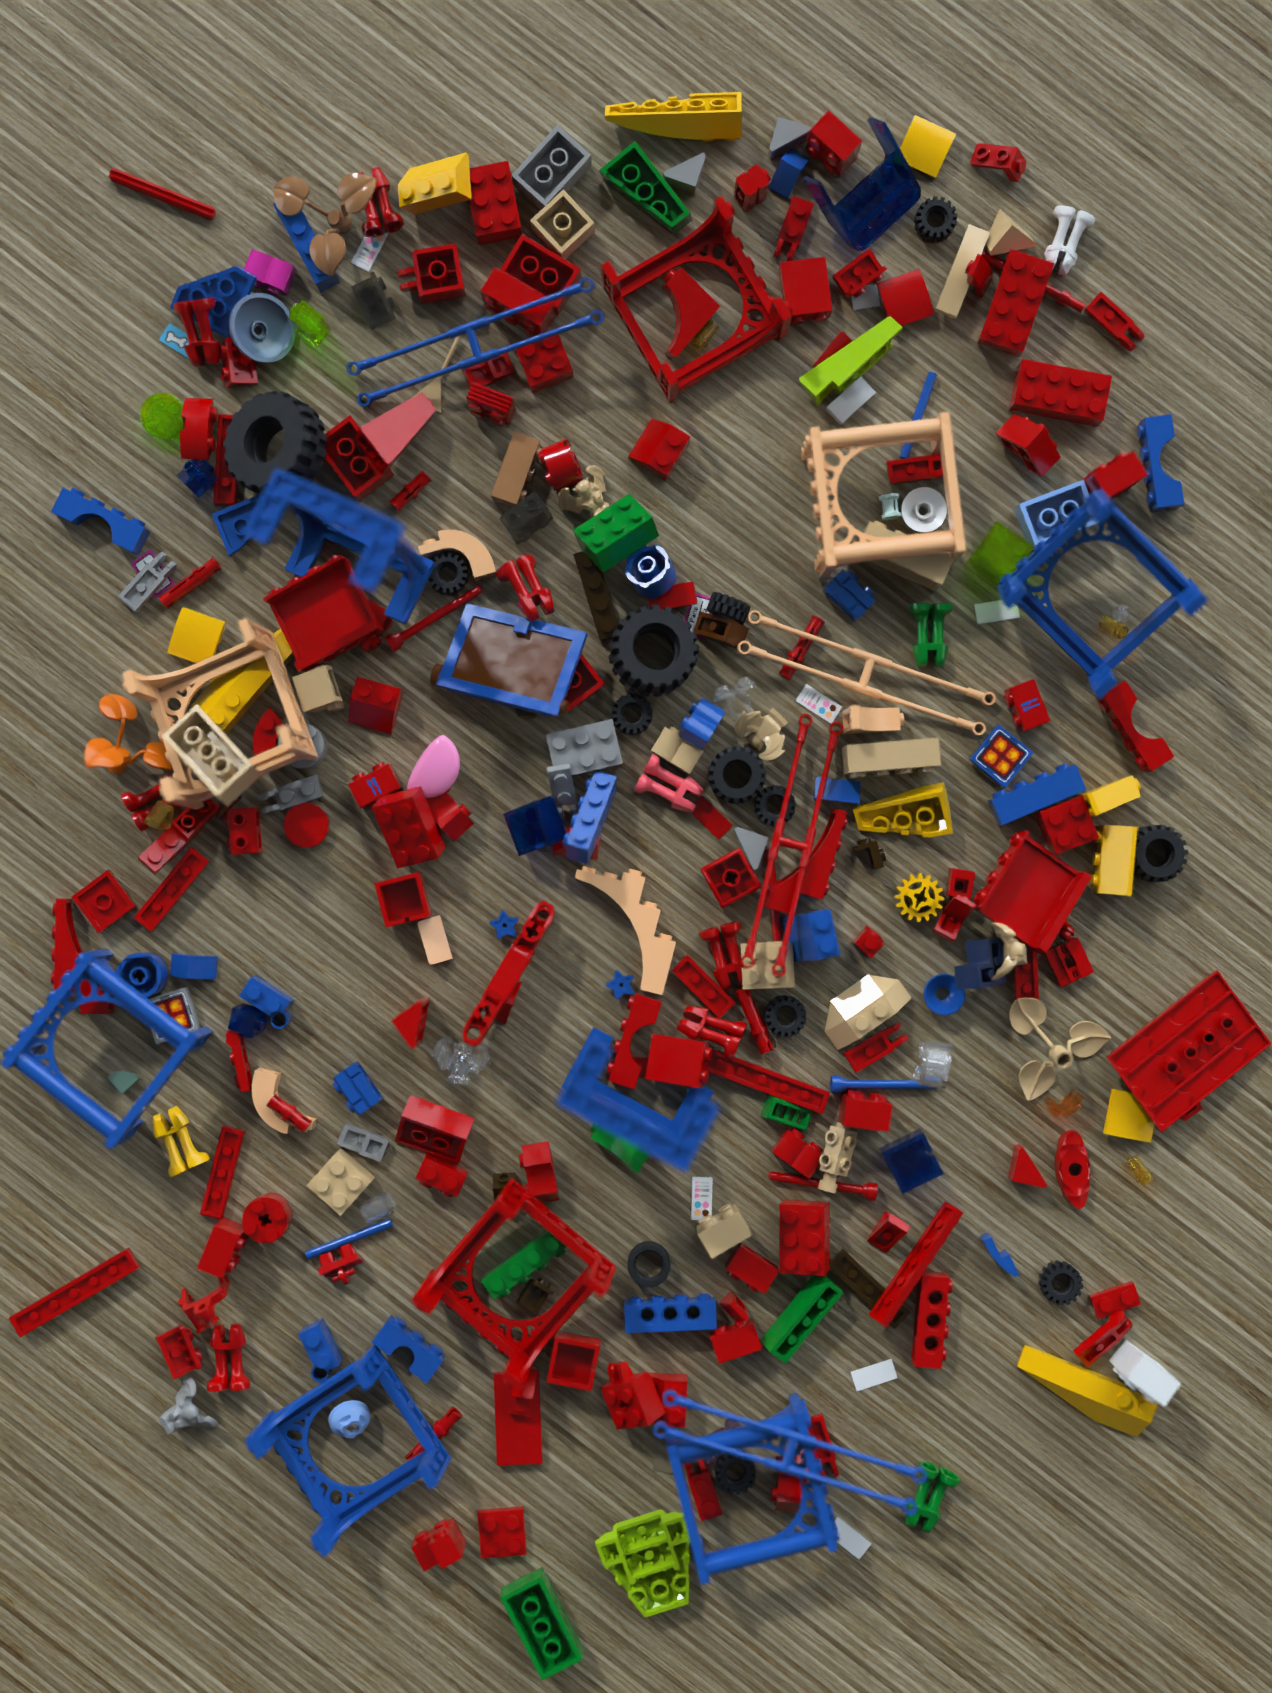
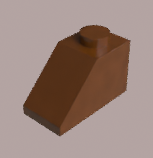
[693,612,749,650]

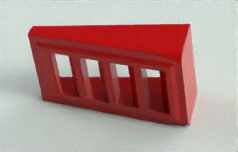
[720,1291,749,1322]

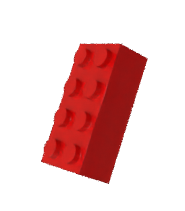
[977,249,1054,357]
[1009,359,1112,427]

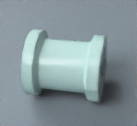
[879,493,902,520]

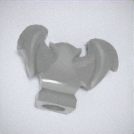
[159,1377,218,1435]

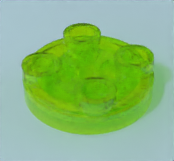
[140,393,184,439]

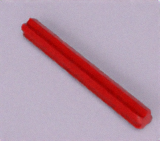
[109,168,216,221]

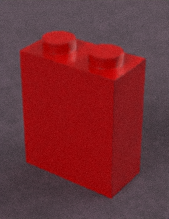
[779,257,832,325]
[645,1034,712,1088]

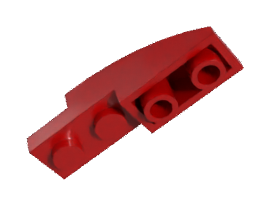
[138,799,220,875]

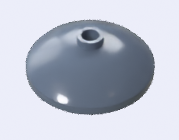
[229,293,295,363]

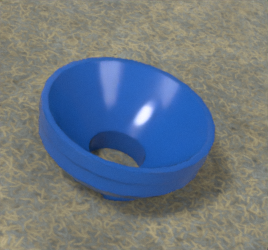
[923,973,965,1015]

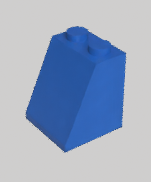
[781,908,840,962]

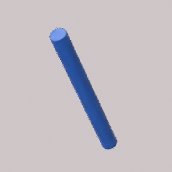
[899,372,937,459]
[305,1218,393,1260]

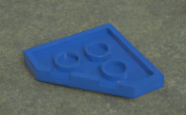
[170,266,258,338]

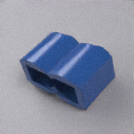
[679,698,726,750]

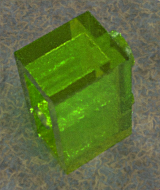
[288,299,331,347]

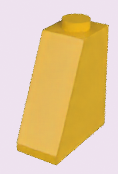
[1078,775,1141,816]

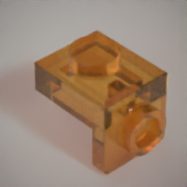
[1044,1089,1084,1118]

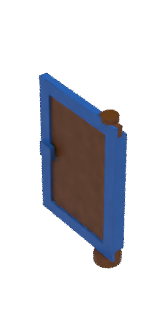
[430,603,588,718]

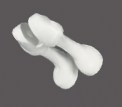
[1044,205,1095,276]

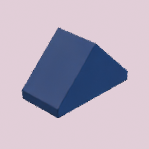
[769,148,810,200]
[170,953,218,979]

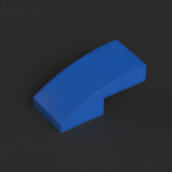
[979,1233,1019,1277]

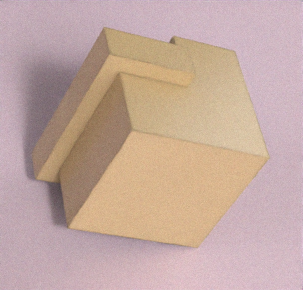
[292,665,345,713]

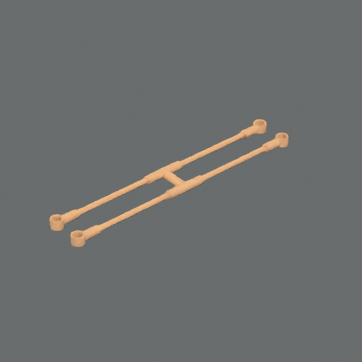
[737,610,996,736]

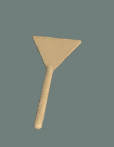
[413,336,460,413]

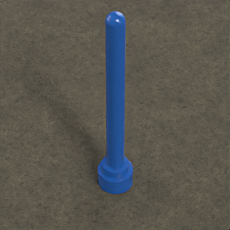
[830,1075,940,1094]

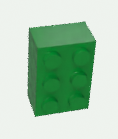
[573,494,659,573]

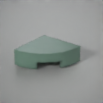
[107,1071,141,1094]

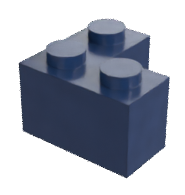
[955,938,1006,989]

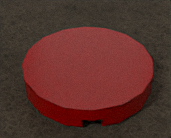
[284,803,330,847]

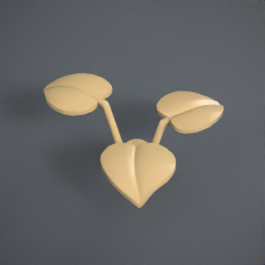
[1009,998,1111,1101]

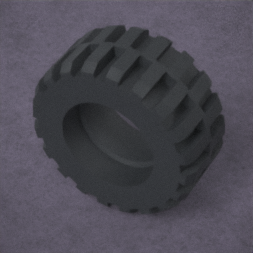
[608,605,699,697]

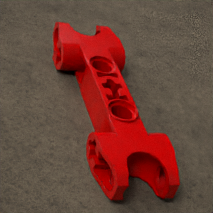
[462,901,554,1048]

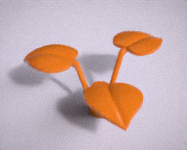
[84,694,173,774]

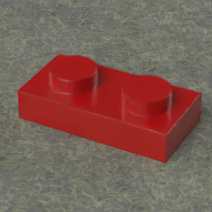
[1089,1281,1141,1319]

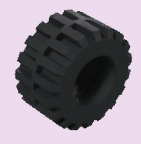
[708,746,766,804]
[1133,825,1188,882]

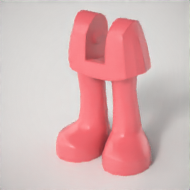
[633,753,704,813]

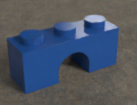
[371,1315,445,1384]

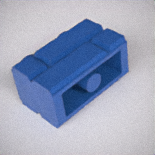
[823,569,876,622]
[333,1061,384,1115]

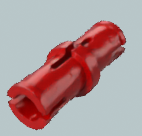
[389,470,432,512]
[266,1094,312,1133]

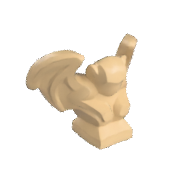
[556,465,610,518]
[735,708,788,761]
[990,922,1027,981]

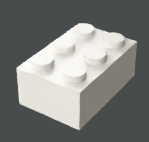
[1109,1339,1181,1406]

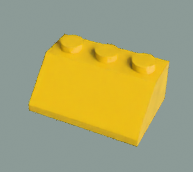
[398,153,472,215]
[1090,825,1137,896]

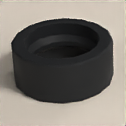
[628,1241,670,1287]

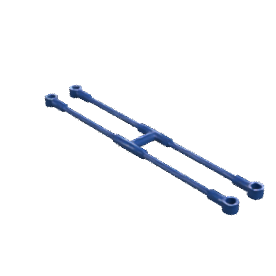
[346,278,605,407]
[654,1390,927,1515]

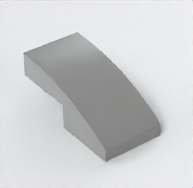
[826,377,876,425]
[337,1122,389,1162]

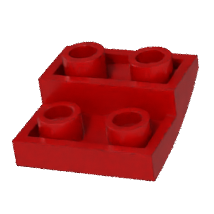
[876,269,934,326]

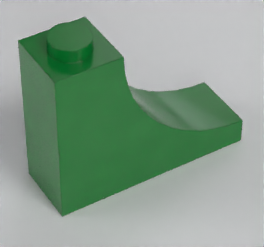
[589,1123,650,1174]

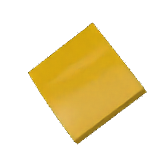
[895,115,956,178]
[167,607,226,663]
[1103,1089,1155,1143]

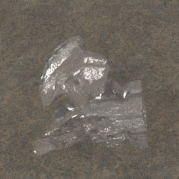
[432,1037,490,1086]

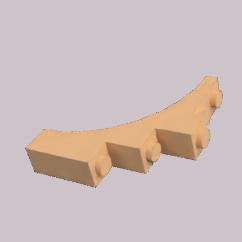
[575,866,676,995]

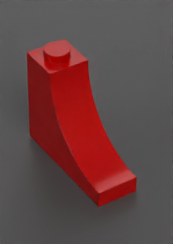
[661,267,720,359]

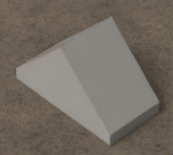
[768,117,811,160]
[663,152,706,195]
[733,827,768,870]

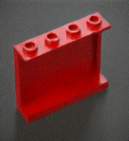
[262,555,384,673]
[974,830,1092,953]

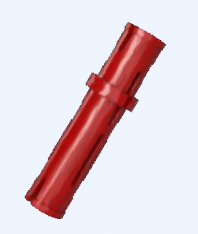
[159,557,222,609]
[778,615,825,681]
[735,988,774,1054]
[405,1406,462,1461]

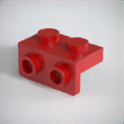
[832,248,887,299]
[155,1324,203,1380]

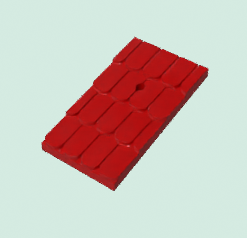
[1107,969,1271,1133]

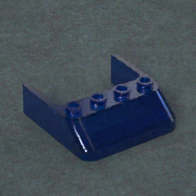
[803,117,921,251]

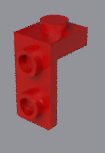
[970,143,1026,182]
[932,894,976,943]

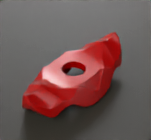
[1054,1130,1090,1209]

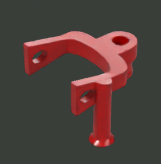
[178,1276,231,1333]

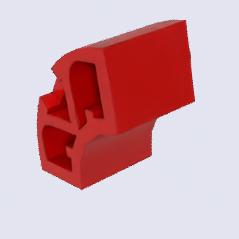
[180,398,218,460]
[253,708,288,756]
[426,789,474,841]
[519,1141,560,1203]
[771,1448,808,1513]

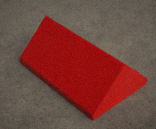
[391,997,430,1048]

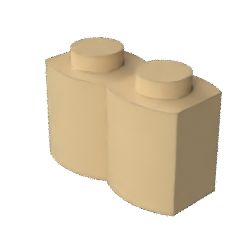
[651,726,704,774]

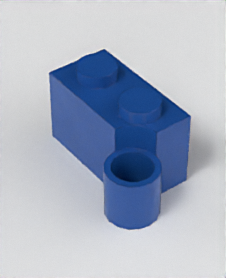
[239,975,295,1029]
[298,1318,343,1383]

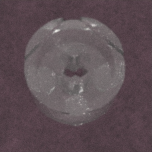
[913,1039,953,1090]

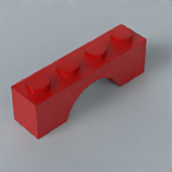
[1097,680,1175,773]
[606,992,662,1089]

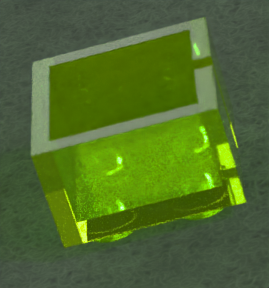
[966,521,1034,585]

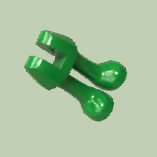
[910,603,953,667]
[905,1461,960,1533]

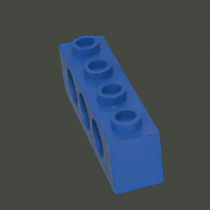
[624,1293,717,1333]

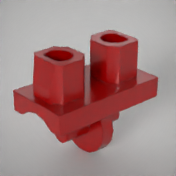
[318,1243,364,1285]

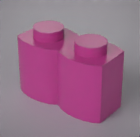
[244,249,297,297]

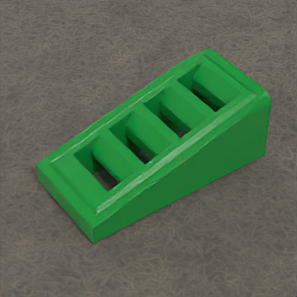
[761,1094,813,1131]

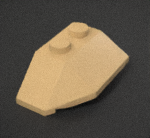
[824,974,911,1050]

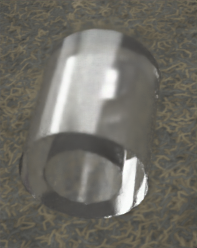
[360,1192,397,1224]

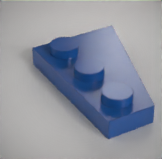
[212,495,262,557]

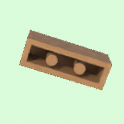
[491,431,542,509]

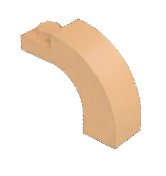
[418,530,496,581]
[252,1068,317,1134]

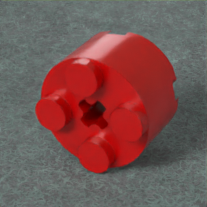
[538,438,584,492]
[242,1192,293,1243]

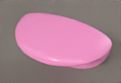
[407,735,460,798]

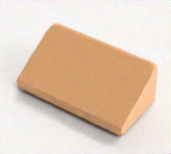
[417,915,453,965]

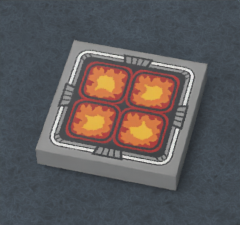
[149,987,200,1044]

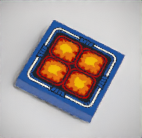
[969,724,1034,788]

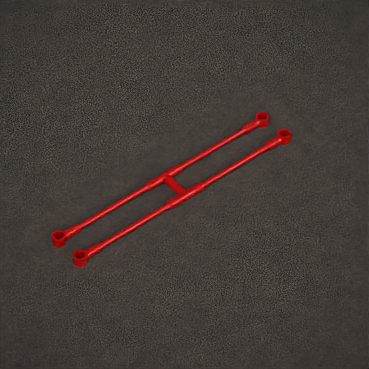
[740,714,843,977]

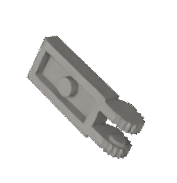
[118,552,177,613]
[547,763,578,821]
[257,775,324,815]

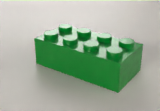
[500,1567,584,1680]

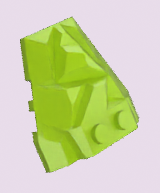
[595,1509,690,1618]

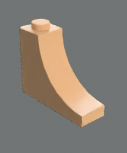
[842,705,904,734]

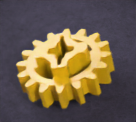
[894,873,944,922]

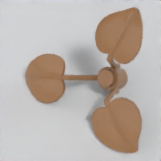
[273,173,377,276]

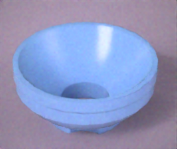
[328,1400,370,1438]

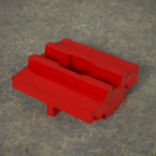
[1044,937,1094,987]

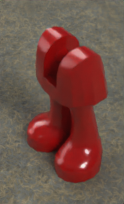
[359,167,404,238]
[173,297,220,367]
[495,555,555,622]
[121,773,182,832]
[698,921,743,991]
[677,1006,747,1061]
[207,1323,250,1392]

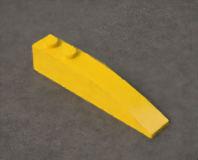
[605,92,742,142]
[190,628,294,735]
[1017,1345,1159,1437]

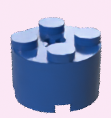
[625,545,677,600]
[116,952,168,998]

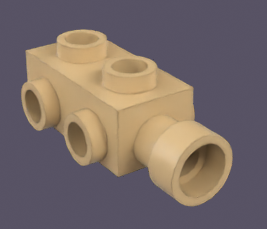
[818,1122,858,1193]

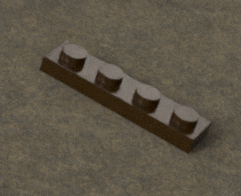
[573,551,618,641]
[830,1249,910,1329]

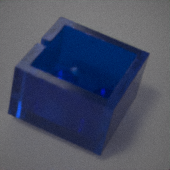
[503,795,566,856]
[879,1129,944,1194]

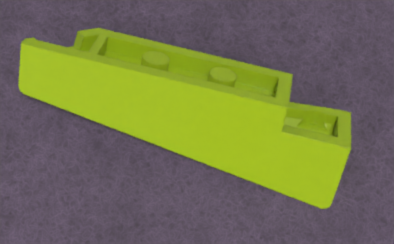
[799,316,903,406]

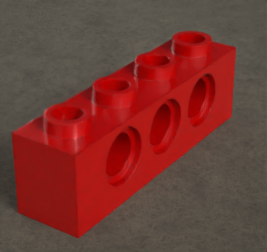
[911,1271,953,1369]

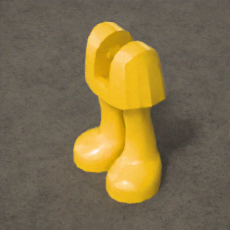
[153,1105,210,1178]

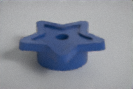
[490,910,519,939]
[606,970,634,1000]

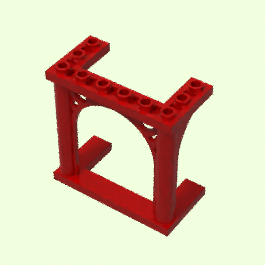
[601,196,793,403]
[411,1177,617,1391]

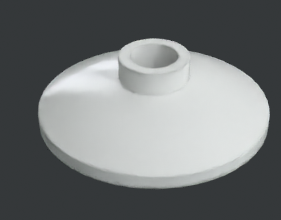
[901,487,947,533]

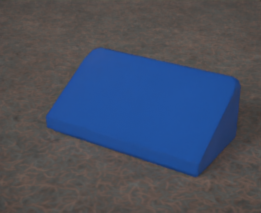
[813,777,861,804]

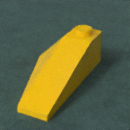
[853,782,953,838]

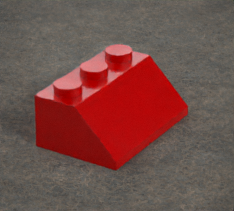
[394,1095,475,1165]

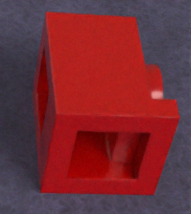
[945,868,975,900]
[852,925,883,958]

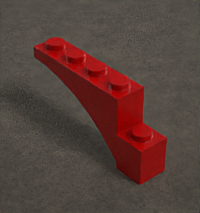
[764,809,848,914]
[51,898,115,1014]

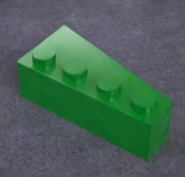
[599,141,692,235]

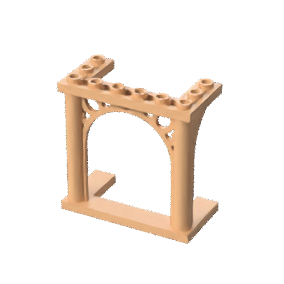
[801,412,966,579]
[122,618,318,810]

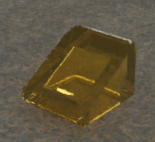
[144,800,174,829]

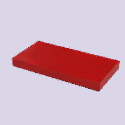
[493,1370,543,1466]

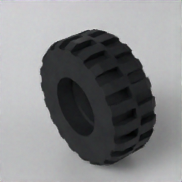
[224,391,327,496]

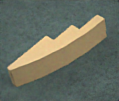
[935,224,990,319]

